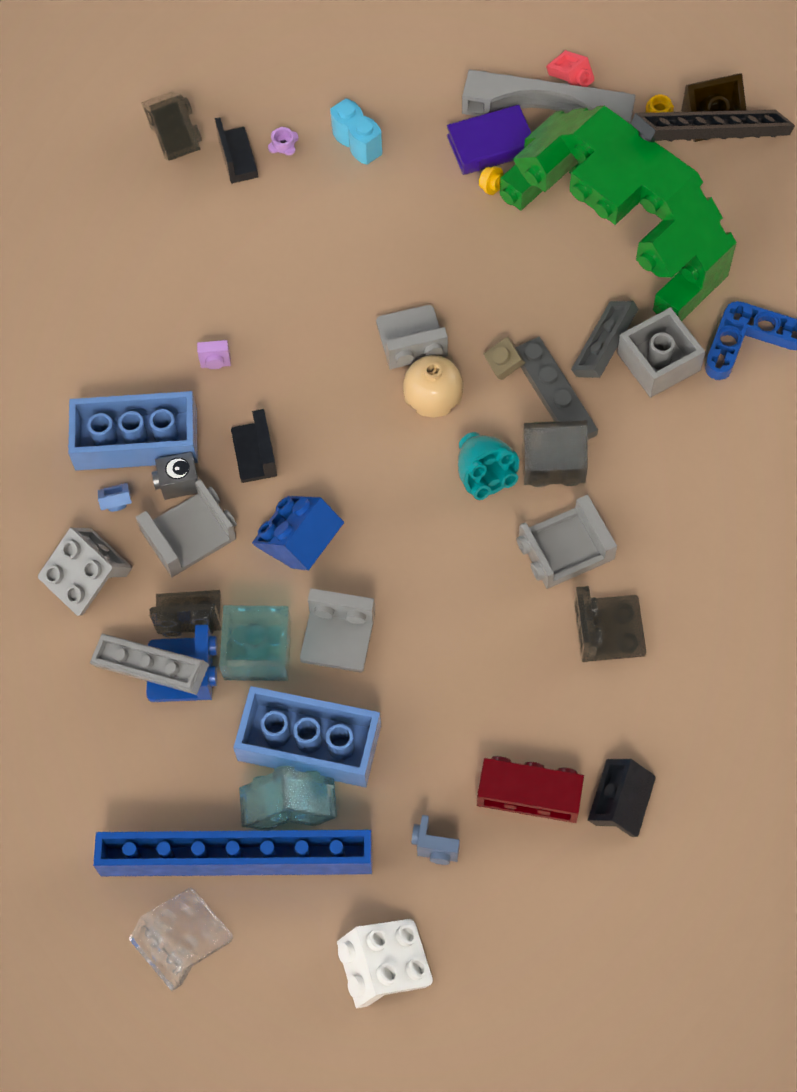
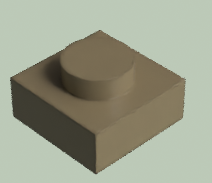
[484,336,526,380]

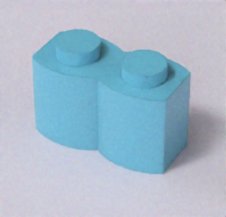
[330,98,382,165]

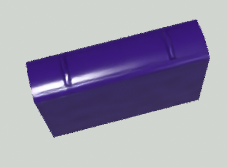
[447,105,531,175]

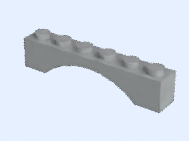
[462,70,635,123]

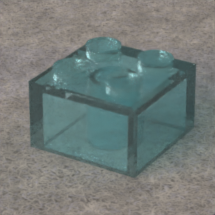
[219,605,291,681]

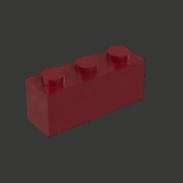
[477,756,584,823]

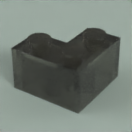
[141,91,202,161]

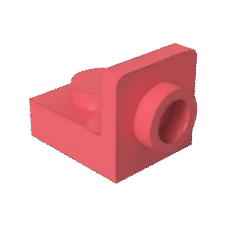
[546,50,594,87]

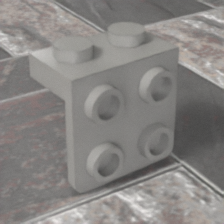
[376,305,448,369]

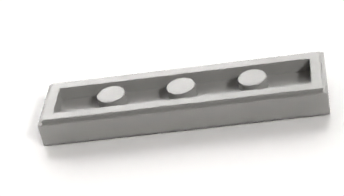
[90,634,209,695]

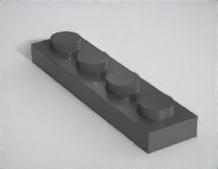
[516,337,598,448]

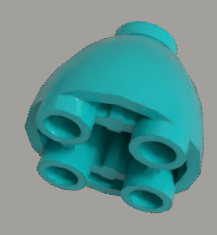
[458,432,520,500]

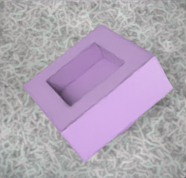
[197,340,231,369]

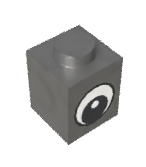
[152,452,198,500]

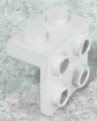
[337,919,433,1009]

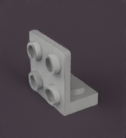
[38,527,133,616]
[300,588,375,672]

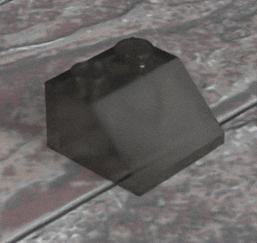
[521,420,588,487]

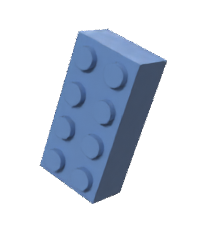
[68,391,198,471]
[233,686,381,788]

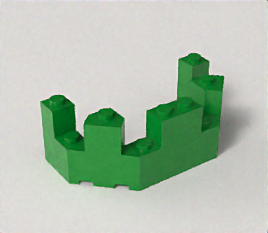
[500,105,737,321]

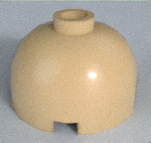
[403,355,463,418]

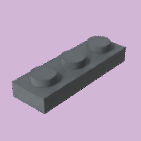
[571,301,638,378]

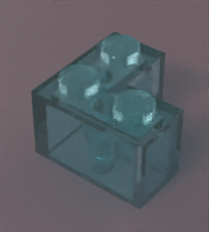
[239,766,337,831]

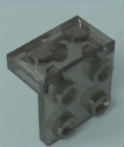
[149,590,222,637]

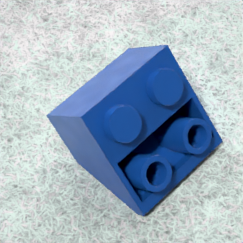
[252,496,344,571]

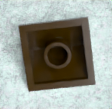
[681,73,747,142]

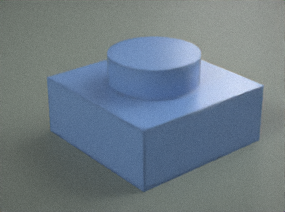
[98,483,132,512]

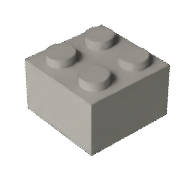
[617,307,705,398]

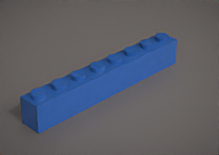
[93,830,372,877]

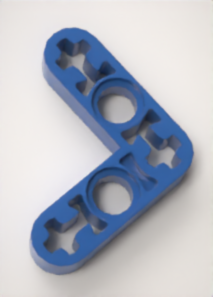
[705,301,797,380]

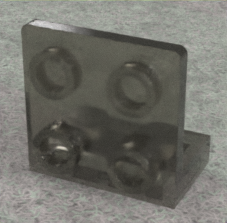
[574,586,647,662]

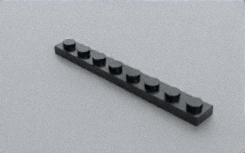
[630,110,795,142]

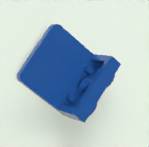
[146,625,218,702]

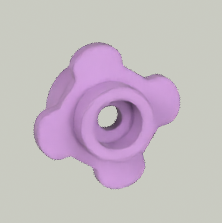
[268,127,299,156]

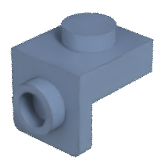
[411,815,460,865]

